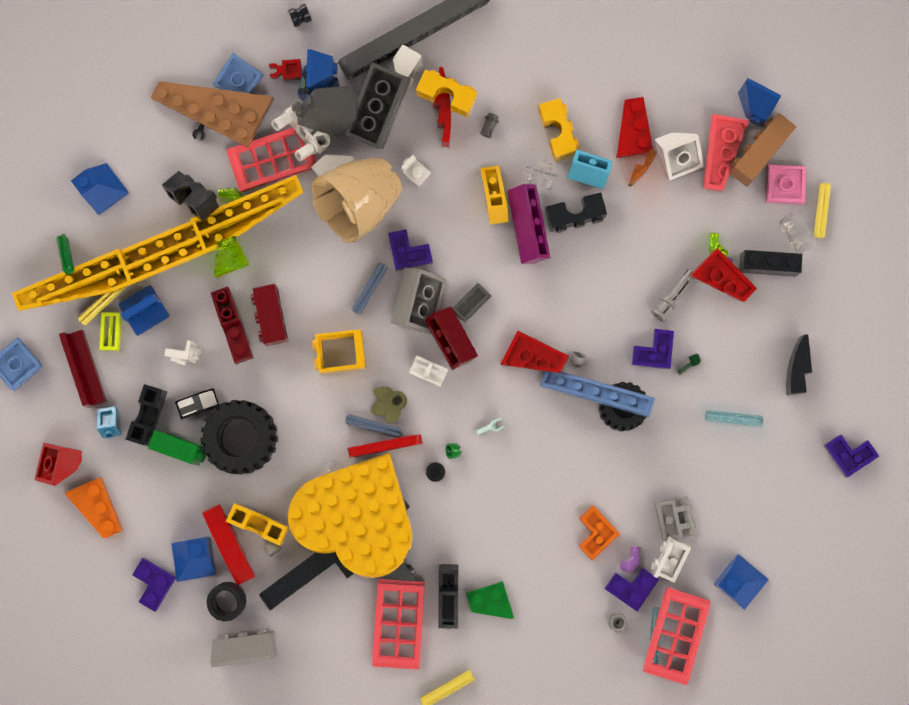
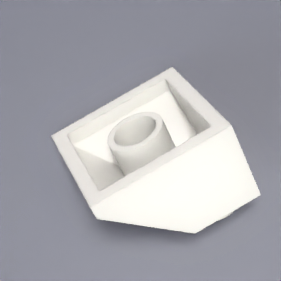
[655,133,704,181]

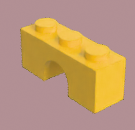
[416,69,477,118]
[538,98,579,162]
[226,503,290,545]

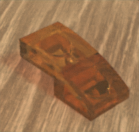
[628,149,657,187]

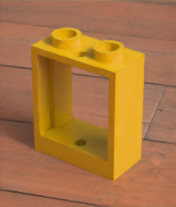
[312,329,366,374]

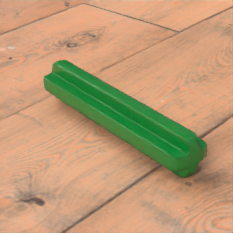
[56,234,74,275]

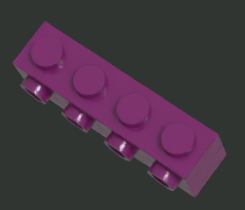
[507,184,551,264]

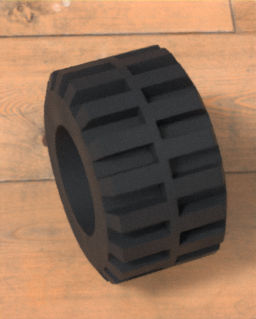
[598,382,647,432]

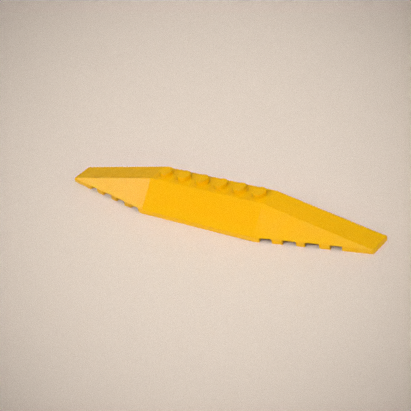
[11,175,304,311]

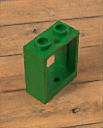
[148,430,206,465]

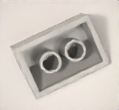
[391,268,446,334]
[211,629,277,667]

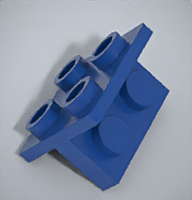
[118,285,170,336]

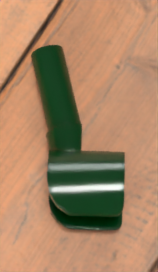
[677,354,701,375]

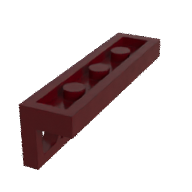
[59,330,107,408]

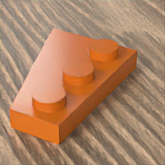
[64,478,123,539]

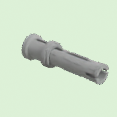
[651,269,694,322]

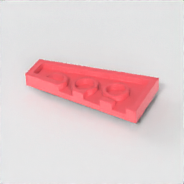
[703,114,749,192]

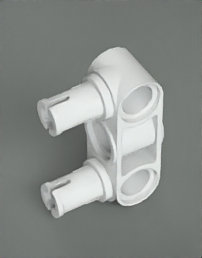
[271,101,330,161]

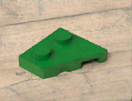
[466,581,514,619]

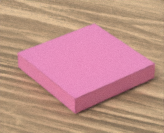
[766,164,806,205]

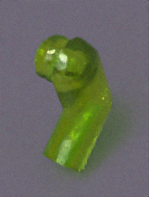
[218,187,244,201]
[708,233,728,257]

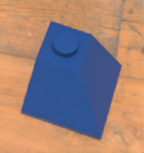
[306,49,338,95]
[738,78,782,126]
[71,163,129,215]
[171,537,216,582]
[714,554,769,610]

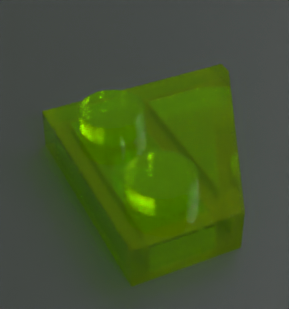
[213,236,250,278]

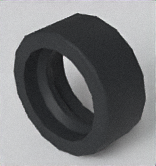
[206,582,247,622]

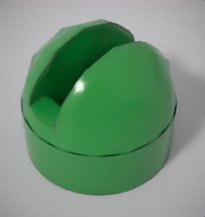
[445,443,462,459]

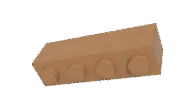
[729,113,797,187]

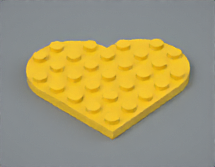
[288,453,413,578]

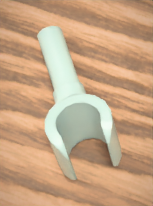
[476,418,504,434]

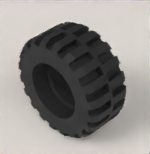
[200,400,278,475]

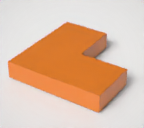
[578,505,620,560]

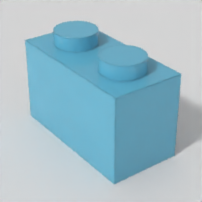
[567,150,612,189]

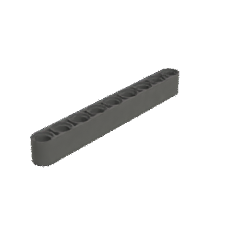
[338,0,490,80]

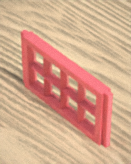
[226,127,317,192]
[372,579,425,669]
[643,587,711,685]

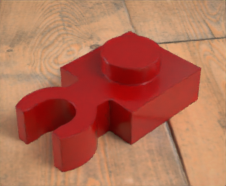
[269,59,302,81]

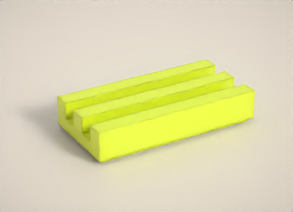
[99,312,122,351]

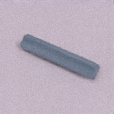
[352,263,387,315]
[345,414,401,438]

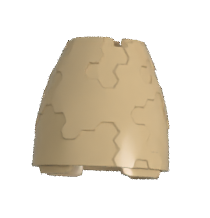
[312,158,402,243]

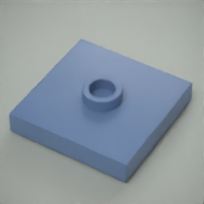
[213,53,264,94]
[0,337,44,391]

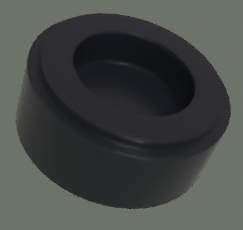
[426,462,445,482]

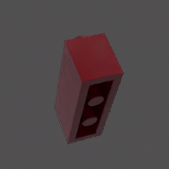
[251,284,289,347]
[425,306,478,370]

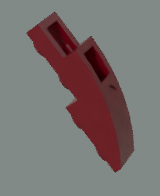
[210,286,254,365]

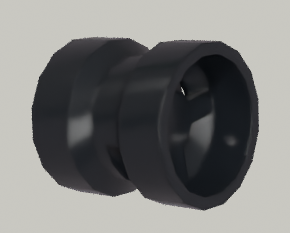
[288,4,312,27]

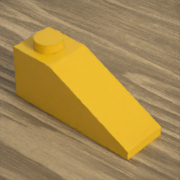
[481,165,508,225]

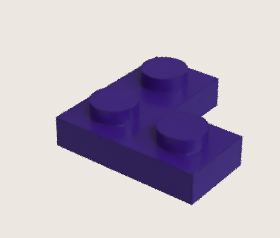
[388,229,433,271]
[631,329,674,370]
[823,434,879,478]
[132,558,176,612]
[604,568,659,612]

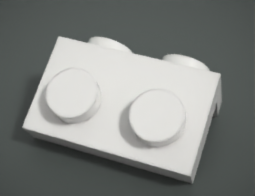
[164,340,201,366]
[651,537,691,583]

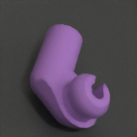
[620,546,641,573]

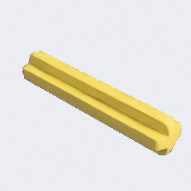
[814,183,831,239]
[78,288,125,325]
[420,670,475,705]

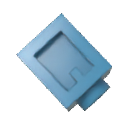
[97,406,121,438]

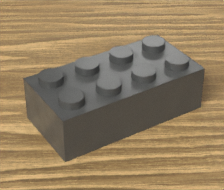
[344,62,411,149]

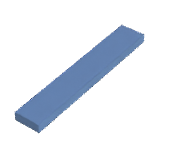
[540,371,656,417]

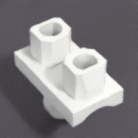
[409,356,448,387]

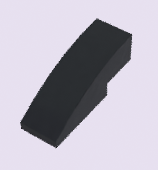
[786,334,812,395]
[438,564,459,629]

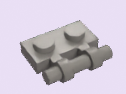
[654,497,696,542]

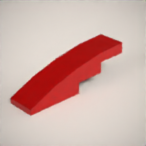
[433,67,451,148]
[202,504,255,585]

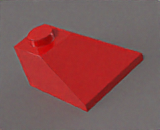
[34,442,82,486]

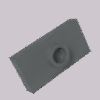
[452,283,492,323]

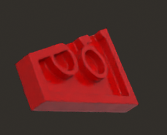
[616,97,654,159]
[689,248,757,302]
[500,330,569,373]

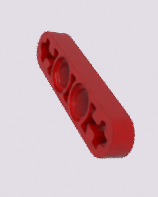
[347,434,423,458]

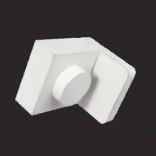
[401,155,431,187]

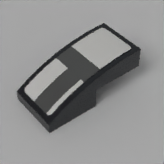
[175,388,220,420]

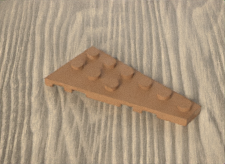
[150,81,275,148]

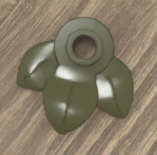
[371,386,407,424]

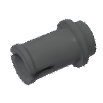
[480,113,499,138]

